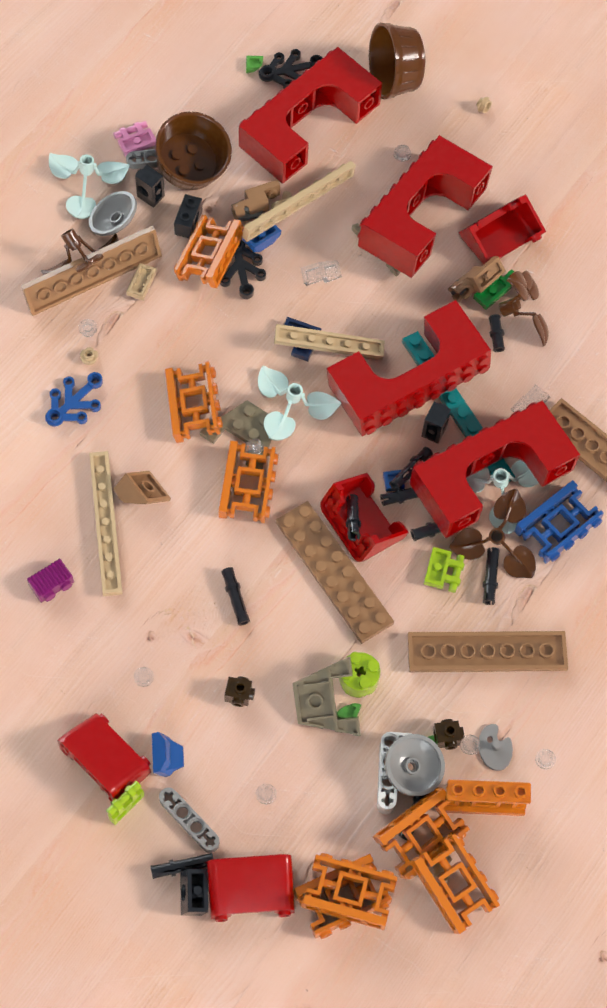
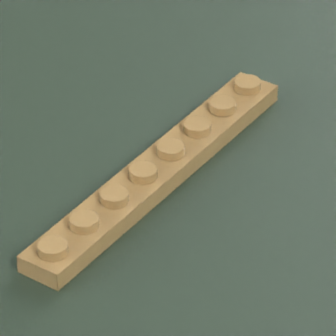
[242,161,356,242]
[89,451,123,597]

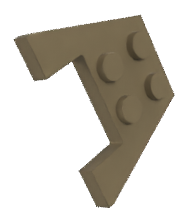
[200,400,272,469]
[293,657,361,736]

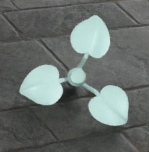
[49,153,130,219]
[258,366,341,441]
[466,460,539,534]

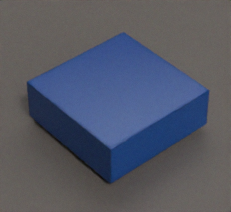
[383,469,405,492]

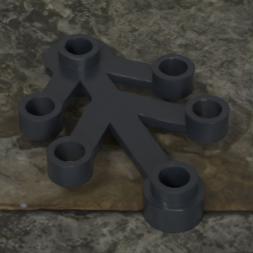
[259,49,323,89]
[220,239,266,299]

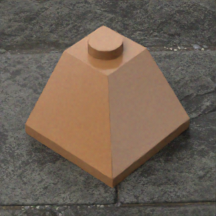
[113,471,171,504]

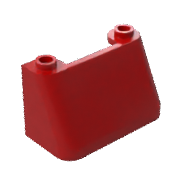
[458,194,546,265]
[320,473,409,562]
[57,713,151,802]
[207,854,295,922]

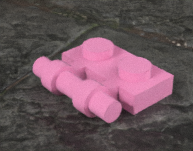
[113,121,156,157]

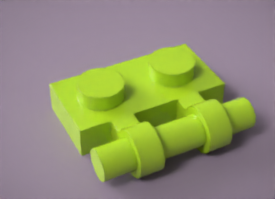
[424,547,465,593]
[106,781,144,825]

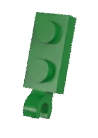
[473,269,515,310]

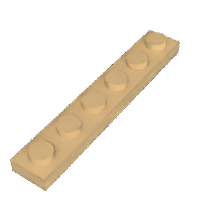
[274,324,385,360]

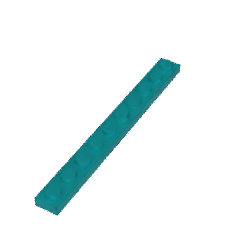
[402,331,515,482]

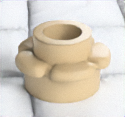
[476,97,492,113]
[80,347,98,365]

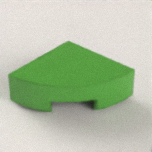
[246,56,263,73]
[337,703,362,719]

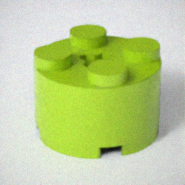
[339,652,380,698]

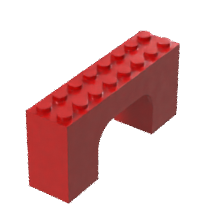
[239,47,382,184]
[357,135,493,278]
[326,300,491,437]
[409,400,580,539]

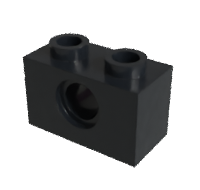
[135,165,165,208]
[174,194,202,238]
[421,402,451,444]
[180,869,208,916]

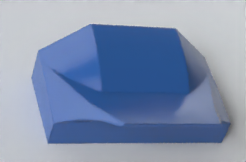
[242,225,281,252]
[152,732,184,777]

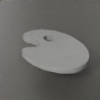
[478,724,513,771]

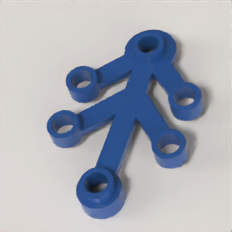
[45,372,103,427]

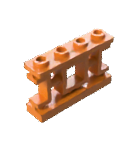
[174,215,244,288]
[165,361,223,443]
[219,440,279,523]
[444,780,531,816]
[372,787,470,879]
[409,833,500,934]
[302,853,398,930]
[294,854,392,939]

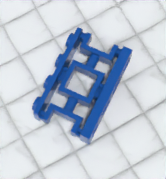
[514,480,604,564]

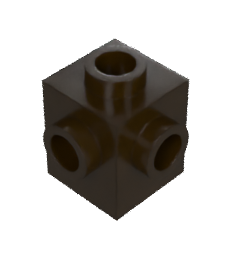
[224,676,255,707]
[433,719,464,750]

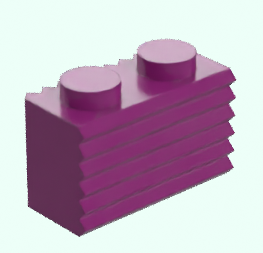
[27,558,74,603]

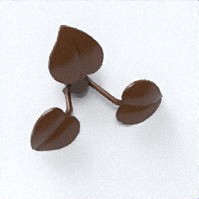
[41,228,119,275]
[499,271,549,347]
[449,489,536,578]

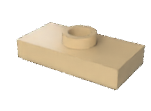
[126,263,157,301]

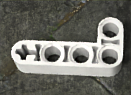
[377,732,412,815]

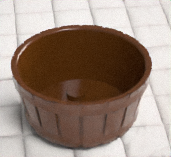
[369,22,426,99]
[155,111,232,190]

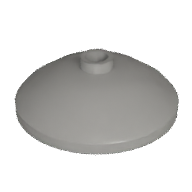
[89,191,137,236]
[385,734,445,796]

